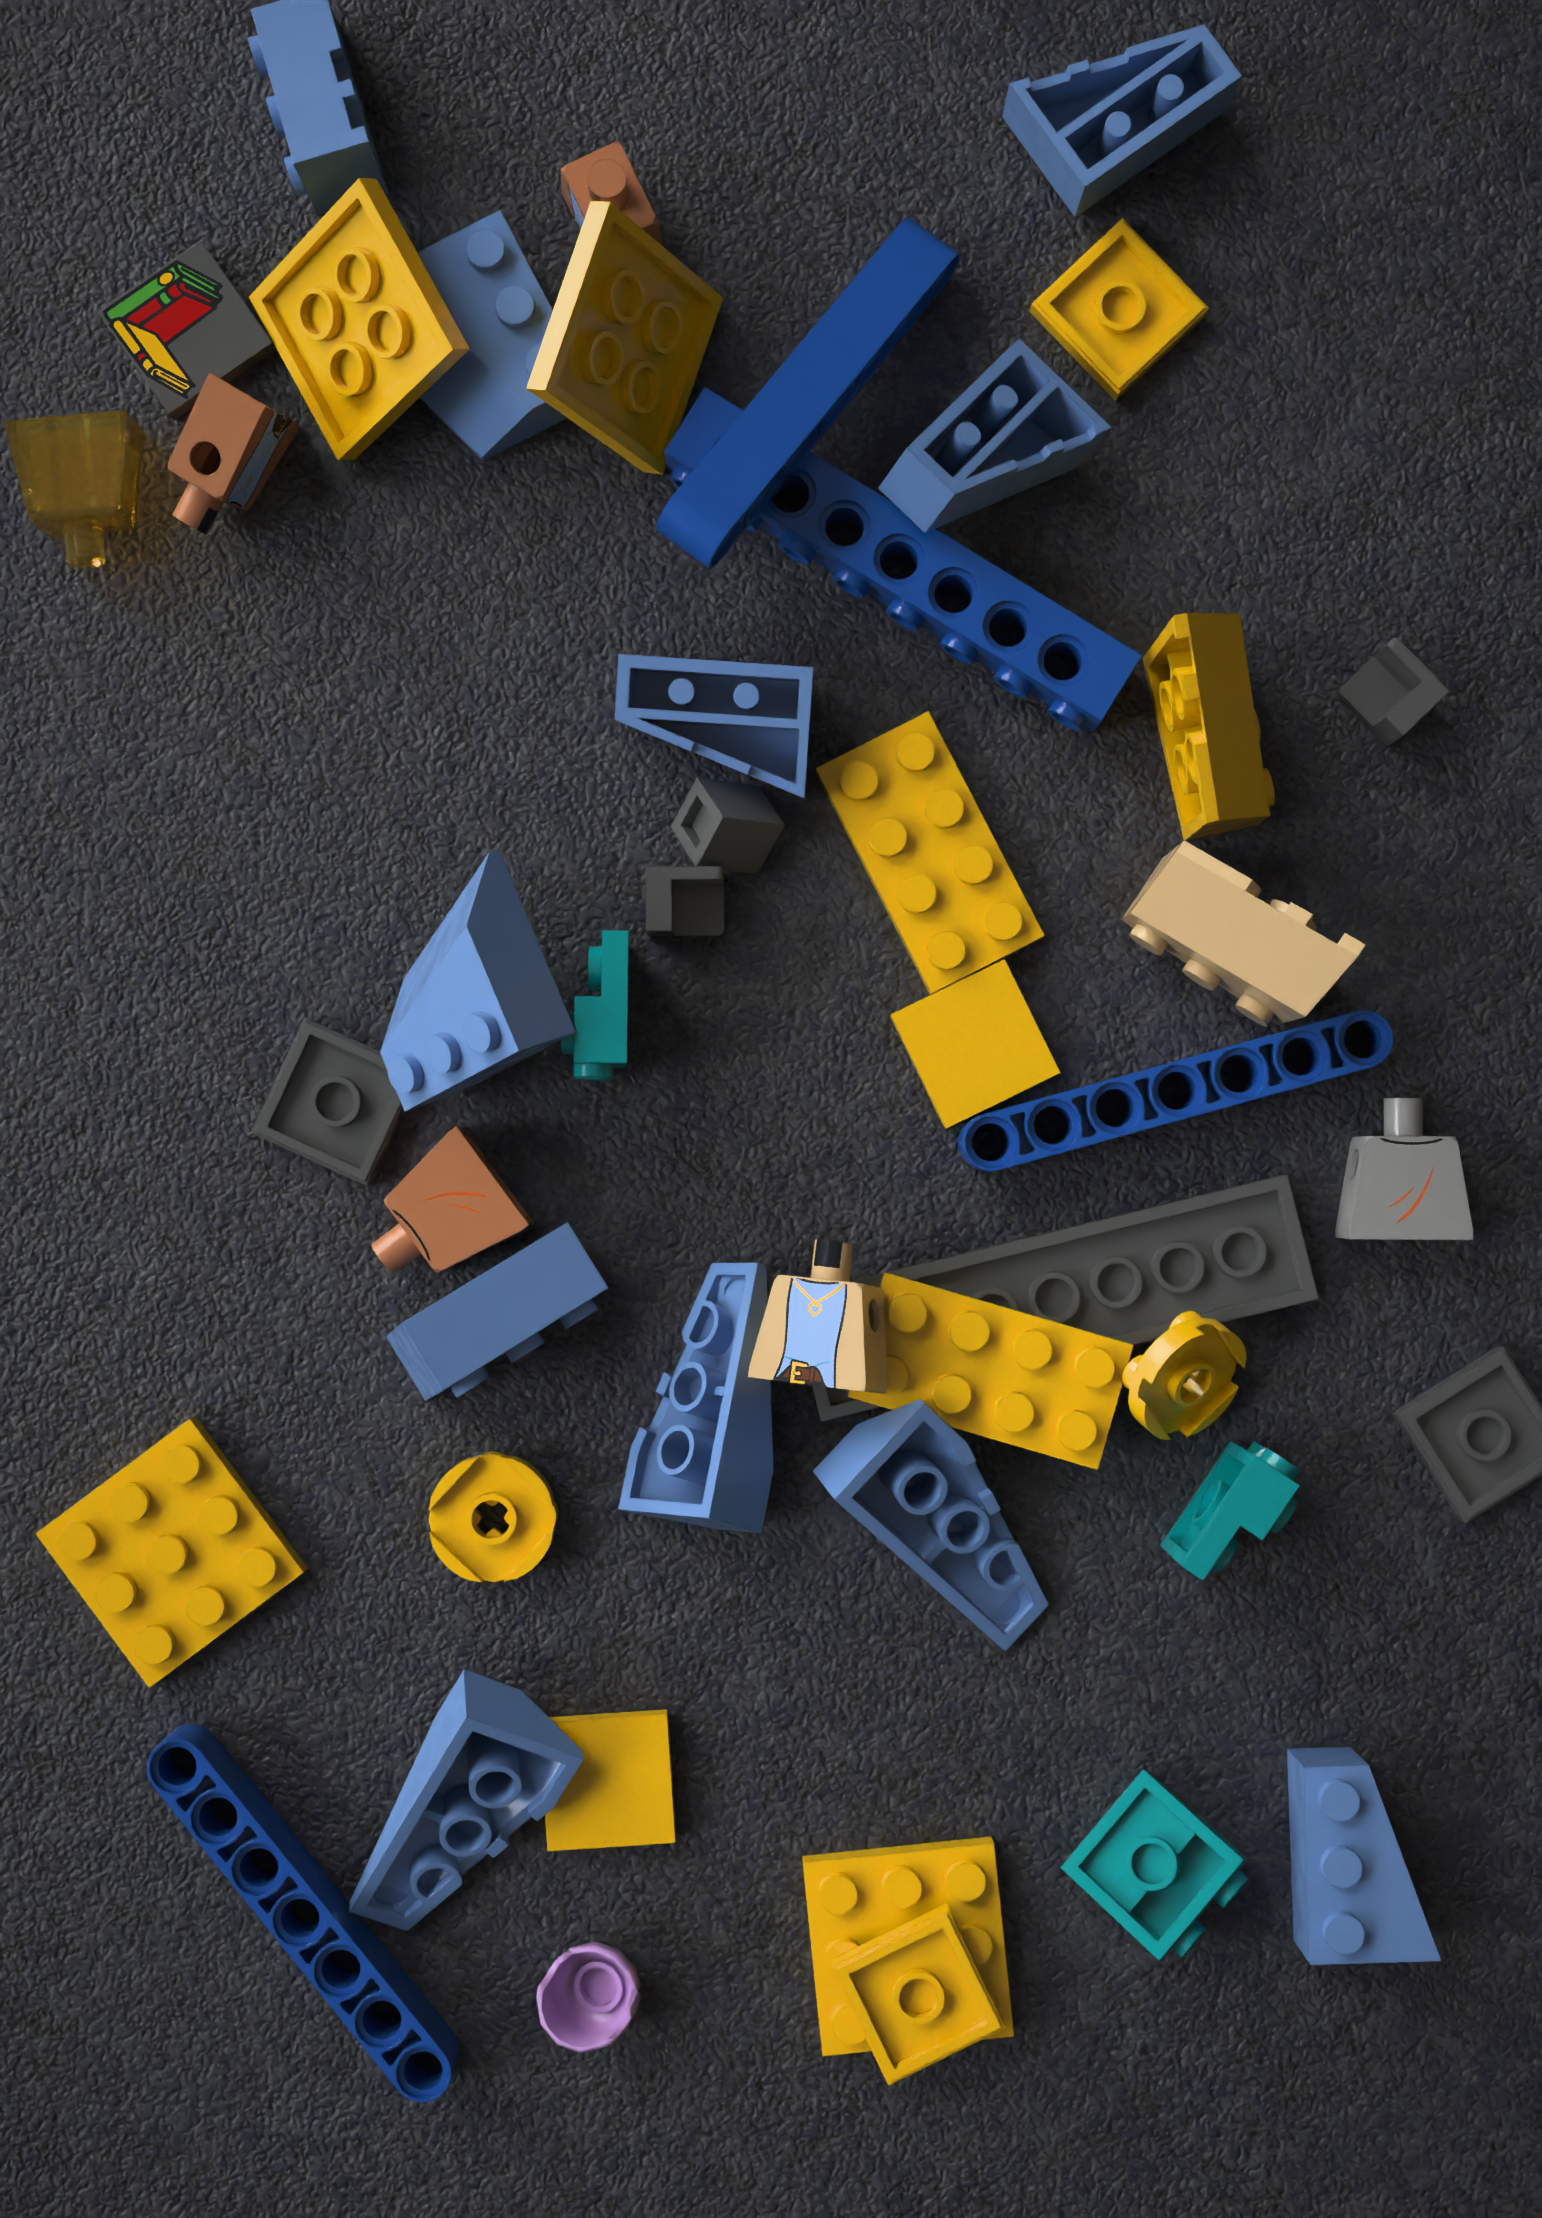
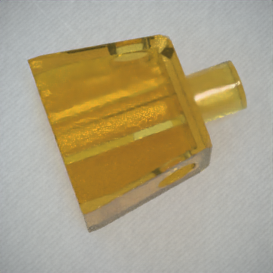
[5,410,144,568]

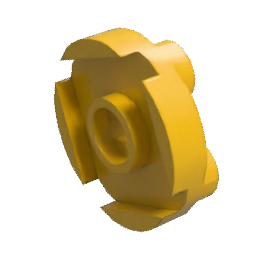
[1122,1311,1247,1440]
[429,1451,558,1582]

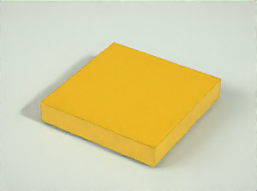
[1029,218,1209,401]
[890,959,1060,1129]
[545,1709,676,1852]
[831,1903,1005,2086]

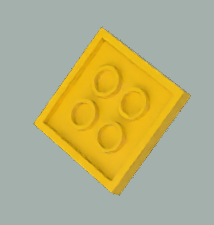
[249,178,470,461]
[526,201,723,475]
[36,1416,308,1688]
[802,1836,1014,2056]

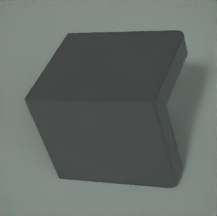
[1337,637,1449,747]
[671,777,785,874]
[646,866,724,937]

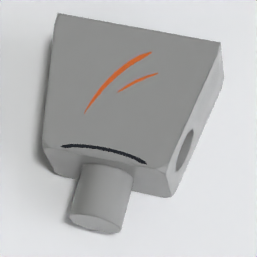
[1335,1098,1473,1240]

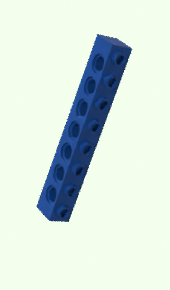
[664,387,1142,732]

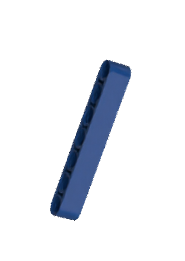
[656,217,961,569]
[957,1010,1393,1171]
[147,1724,460,2103]

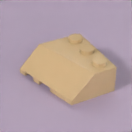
[1121,840,1366,1027]

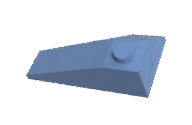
[618,1263,774,1534]
[813,1399,1049,1651]
[349,1669,584,1931]

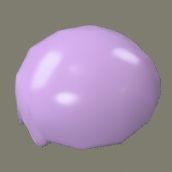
[536,1941,641,2053]

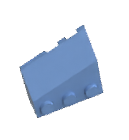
[417,210,567,461]
[380,849,576,1111]

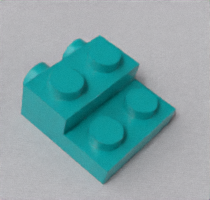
[561,930,629,1080]
[1160,1441,1300,1581]
[1060,1769,1249,1961]

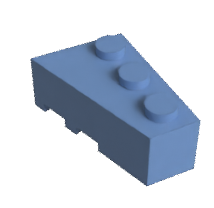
[248,0,389,216]
[1002,24,1242,217]
[878,339,1112,533]
[614,654,813,798]
[386,1222,608,1401]
[1287,1747,1441,1965]

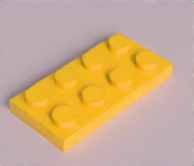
[815,711,1045,995]
[848,1271,1134,1470]

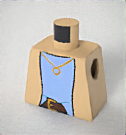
[748,1240,888,1394]

